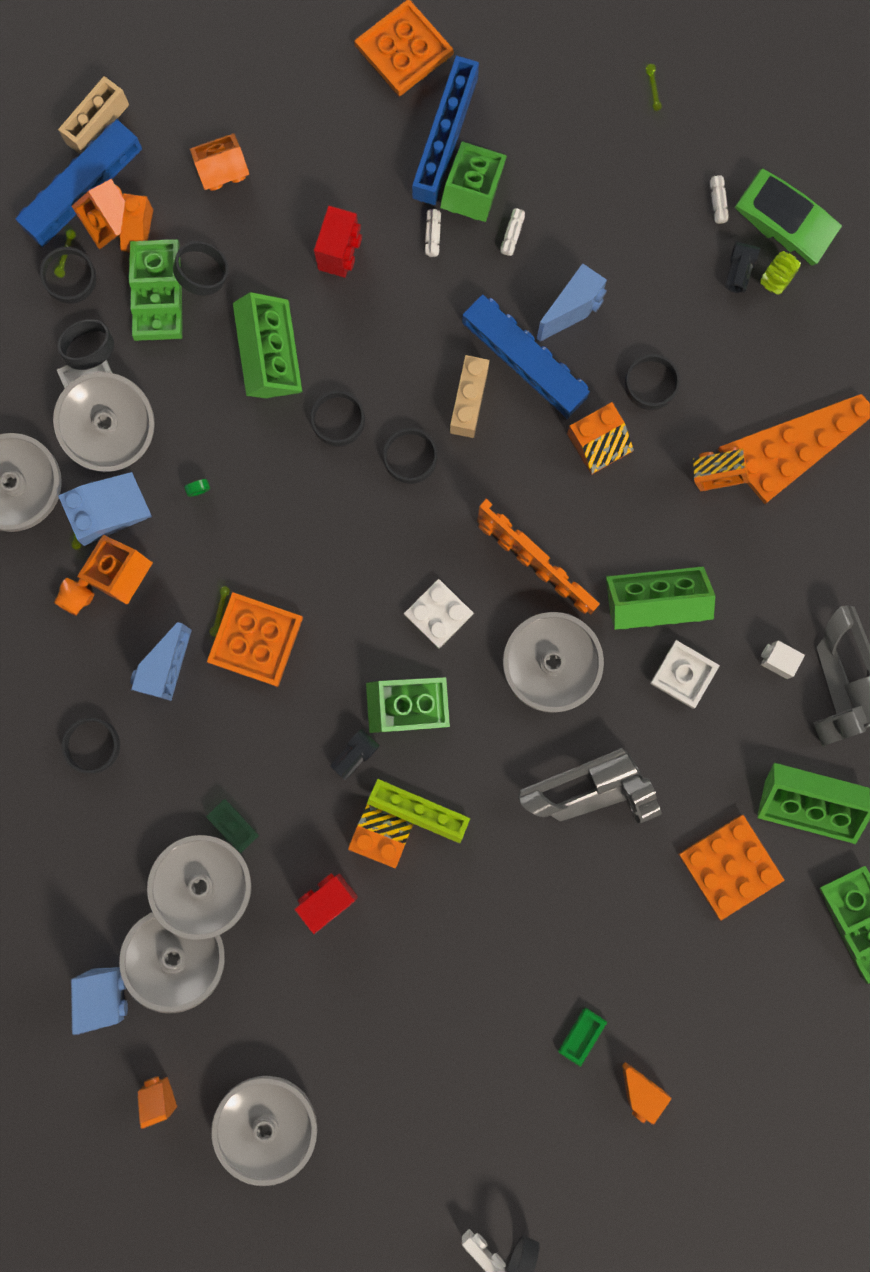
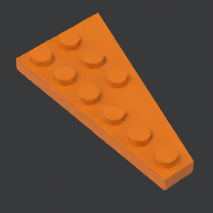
[718,394,870,504]
[477,499,600,615]

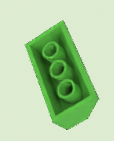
[233,292,302,398]
[606,567,715,630]
[758,763,870,844]

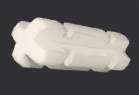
[710,175,729,223]
[500,208,525,256]
[425,209,441,257]

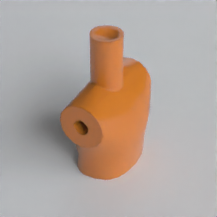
[54,578,94,616]

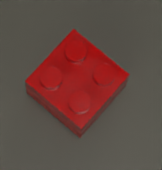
[314,206,362,278]
[295,873,358,934]

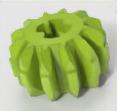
[761,251,800,295]

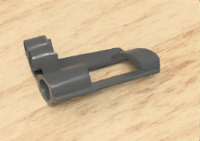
[813,605,870,746]
[518,748,662,823]

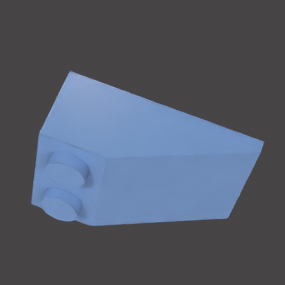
[537,264,607,341]
[58,472,152,546]
[130,622,192,701]
[72,967,128,1035]

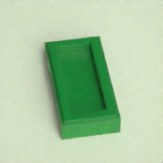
[558,1007,607,1067]

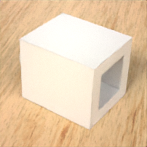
[761,641,805,679]

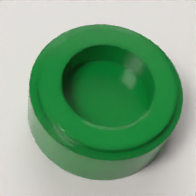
[184,479,210,497]

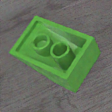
[440,142,507,222]
[366,677,450,733]

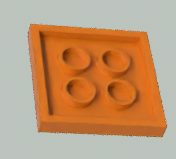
[354,0,454,97]
[207,592,303,687]
[678,815,785,921]

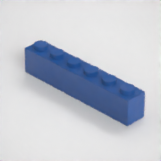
[412,56,479,205]
[15,119,142,248]
[462,294,590,419]

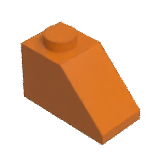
[120,193,153,252]
[622,1062,671,1125]
[138,1076,177,1128]

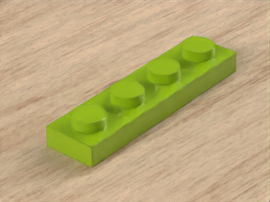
[367,779,470,843]

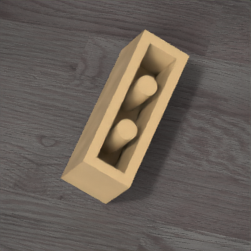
[58,76,129,155]
[450,355,490,438]

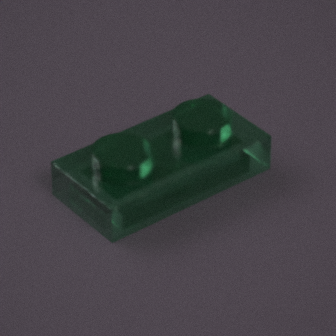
[206,799,260,853]

